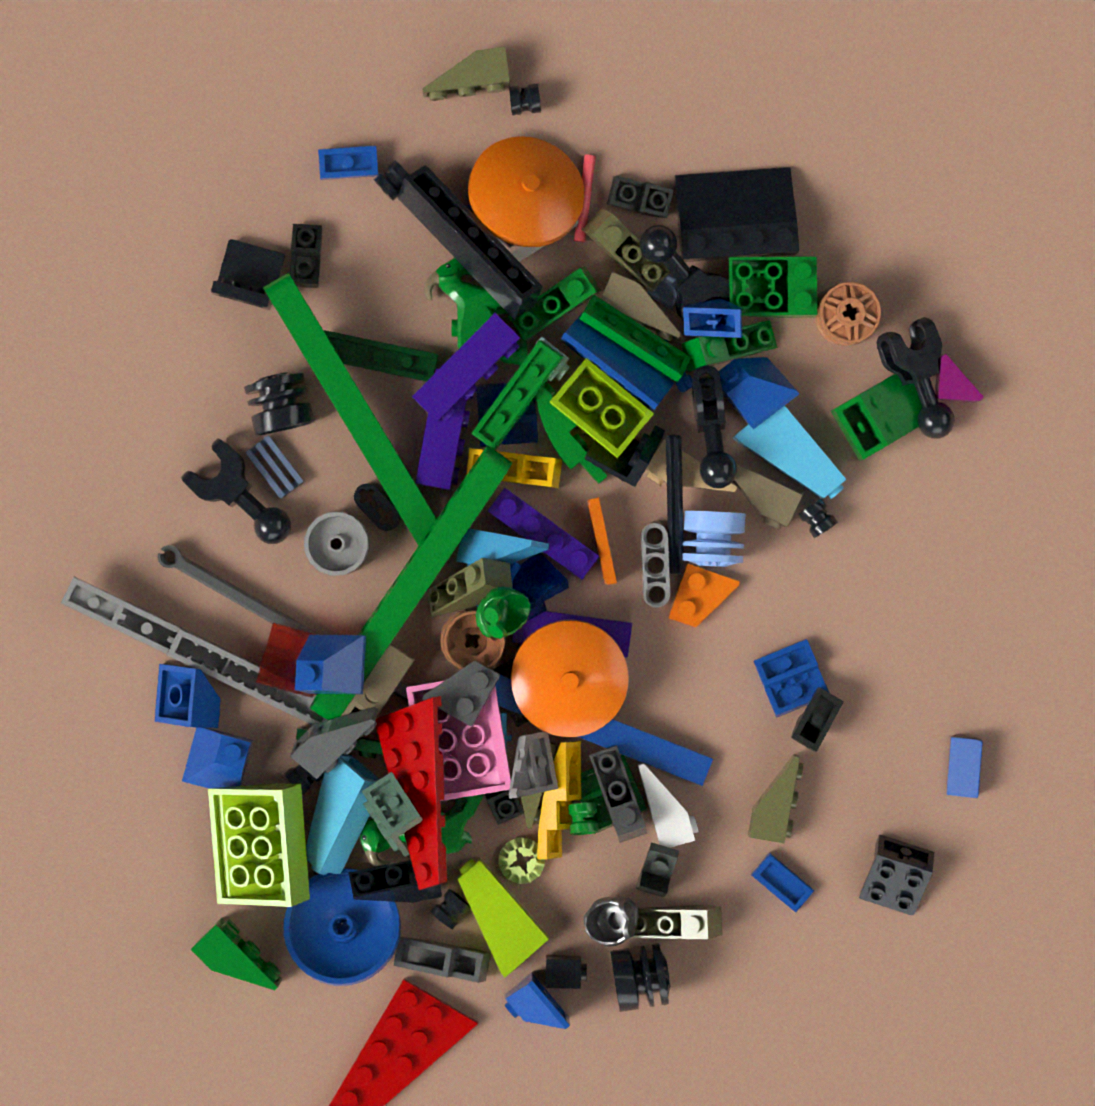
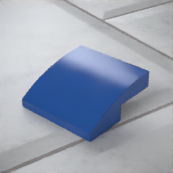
[753,639,829,718]

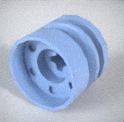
[682,511,746,567]

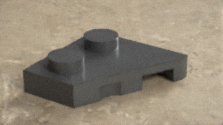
[422,661,501,727]

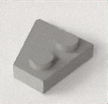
[509,732,558,799]

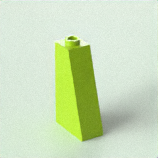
[458,858,549,978]

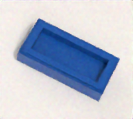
[751,852,814,913]

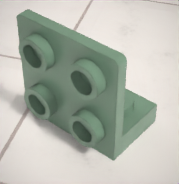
[362,772,423,857]

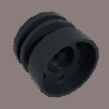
[244,373,315,436]
[610,943,671,1012]

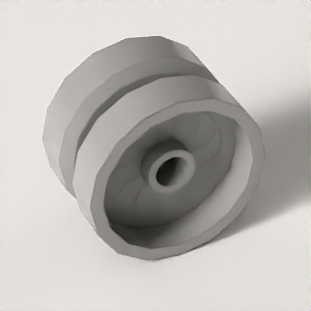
[304,512,370,576]

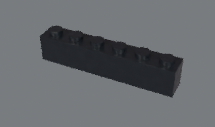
[398,165,543,320]

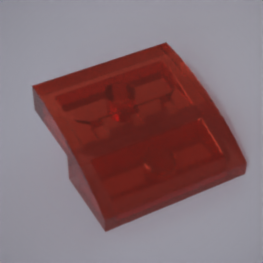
[256,623,316,698]

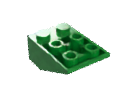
[729,257,817,318]
[831,374,922,461]
[190,917,282,991]

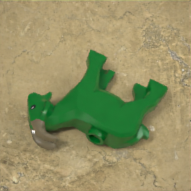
[424,258,528,366]
[359,794,484,867]

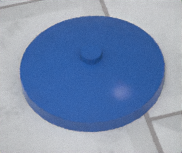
[283,868,401,986]

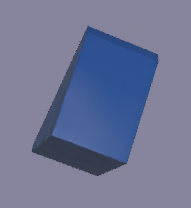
[683,298,742,338]

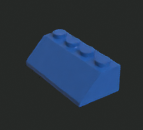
[561,312,675,412]

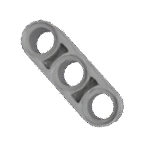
[641,523,670,608]

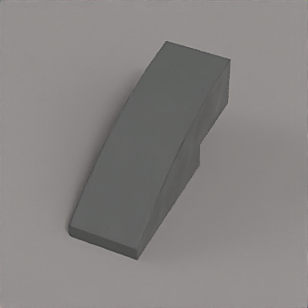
[393,937,491,983]

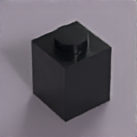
[545,955,587,989]

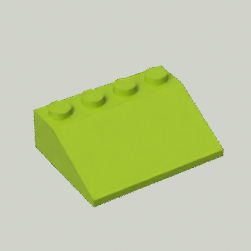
[208,783,310,907]

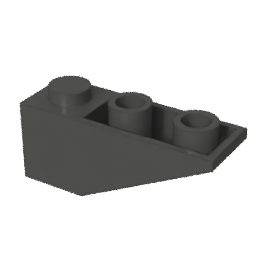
[290,707,378,779]
[589,745,647,843]

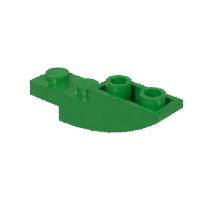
[536,383,607,484]

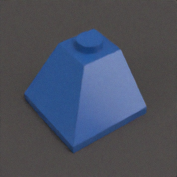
[718,357,799,429]
[295,635,366,694]
[154,664,221,728]
[182,728,253,789]
[505,972,570,1029]

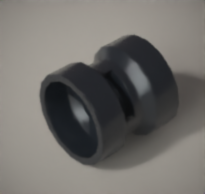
[509,83,541,116]
[373,160,409,201]
[798,498,838,538]
[284,764,324,795]
[431,889,471,930]

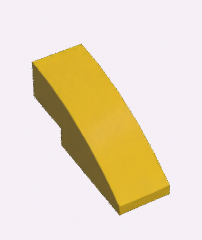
[466,448,562,488]

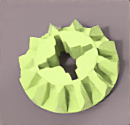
[499,837,545,884]

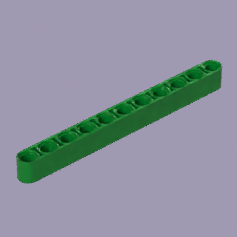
[263,272,437,546]
[309,446,512,721]

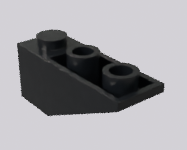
[348,860,442,903]

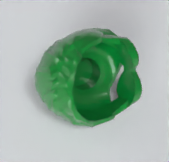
[476,586,531,639]

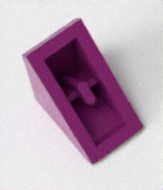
[935,354,984,403]

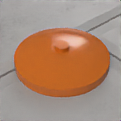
[468,136,585,247]
[511,619,628,737]

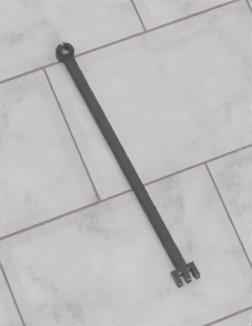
[158,545,410,702]

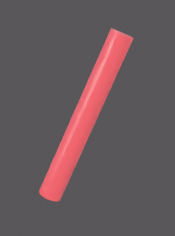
[574,154,596,243]

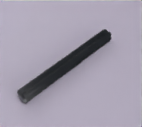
[666,434,684,575]

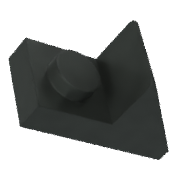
[791,687,844,752]
[635,842,679,897]

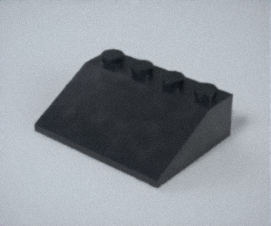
[675,167,799,262]

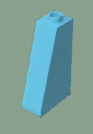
[732,406,846,499]
[306,754,380,875]

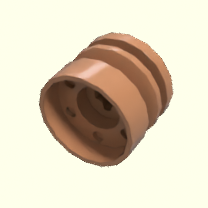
[815,282,881,347]
[440,610,505,669]

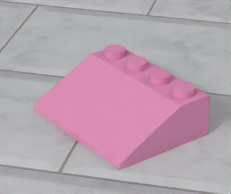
[406,681,511,801]

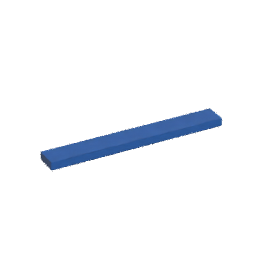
[495,675,713,786]

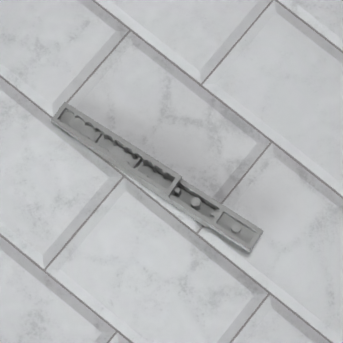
[61,576,327,725]

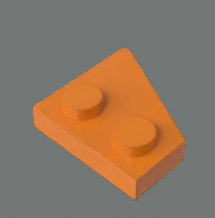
[668,563,740,628]

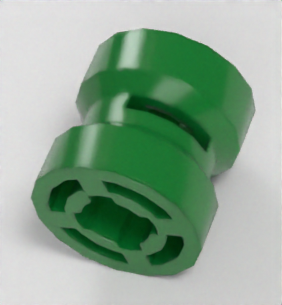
[568,802,599,835]

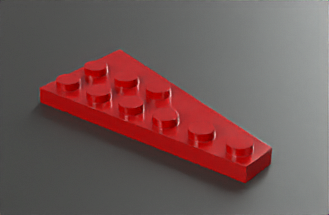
[375,696,447,890]
[329,978,479,1106]

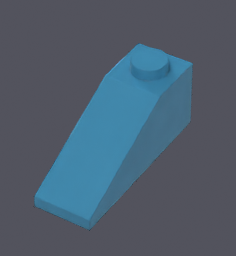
[456,528,549,566]

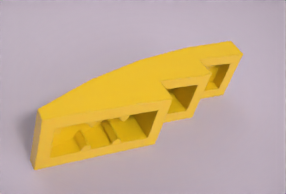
[537,741,581,859]

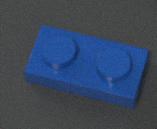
[318,146,379,180]

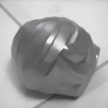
[583,897,639,947]

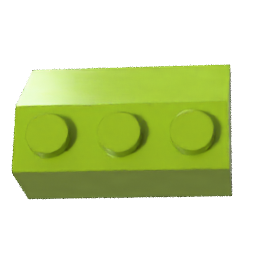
[550,358,654,458]

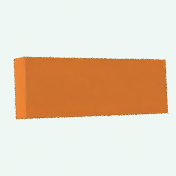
[587,497,617,585]

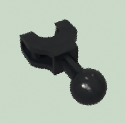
[640,225,729,321]
[876,317,955,439]
[691,365,737,488]
[181,438,291,544]

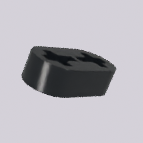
[354,484,400,531]

